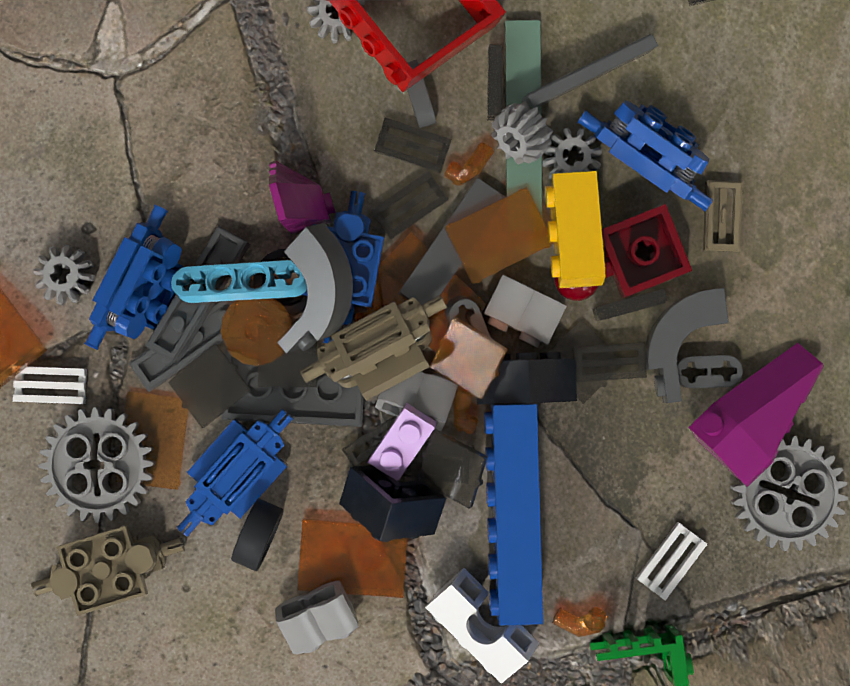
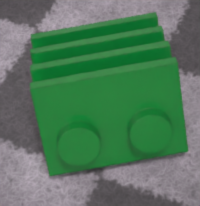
[589,624,694,686]

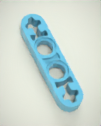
[171,260,307,303]

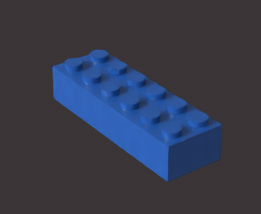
[484,404,543,625]

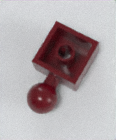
[554,204,692,301]

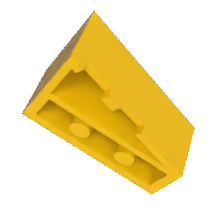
[545,171,606,288]

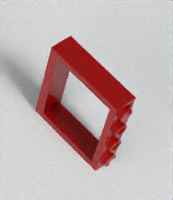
[326,0,506,92]

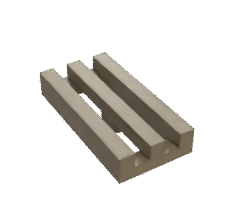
[703,180,743,253]

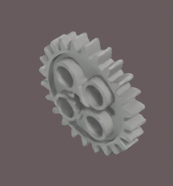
[38,407,156,523]
[730,435,848,551]

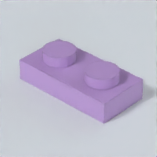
[368,403,437,481]

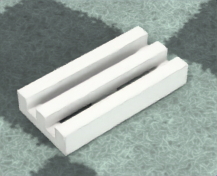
[13,366,87,404]
[636,522,707,601]

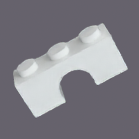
[425,568,539,683]

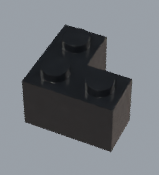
[475,352,577,405]
[339,465,447,542]

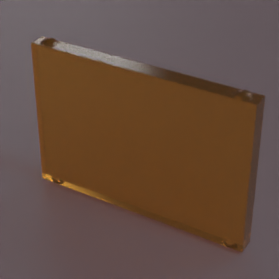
[445,187,554,284]
[116,391,191,490]

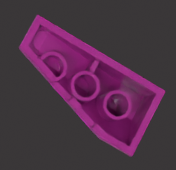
[269,161,336,234]
[688,343,824,487]

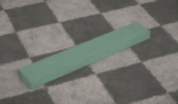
[505,20,542,232]

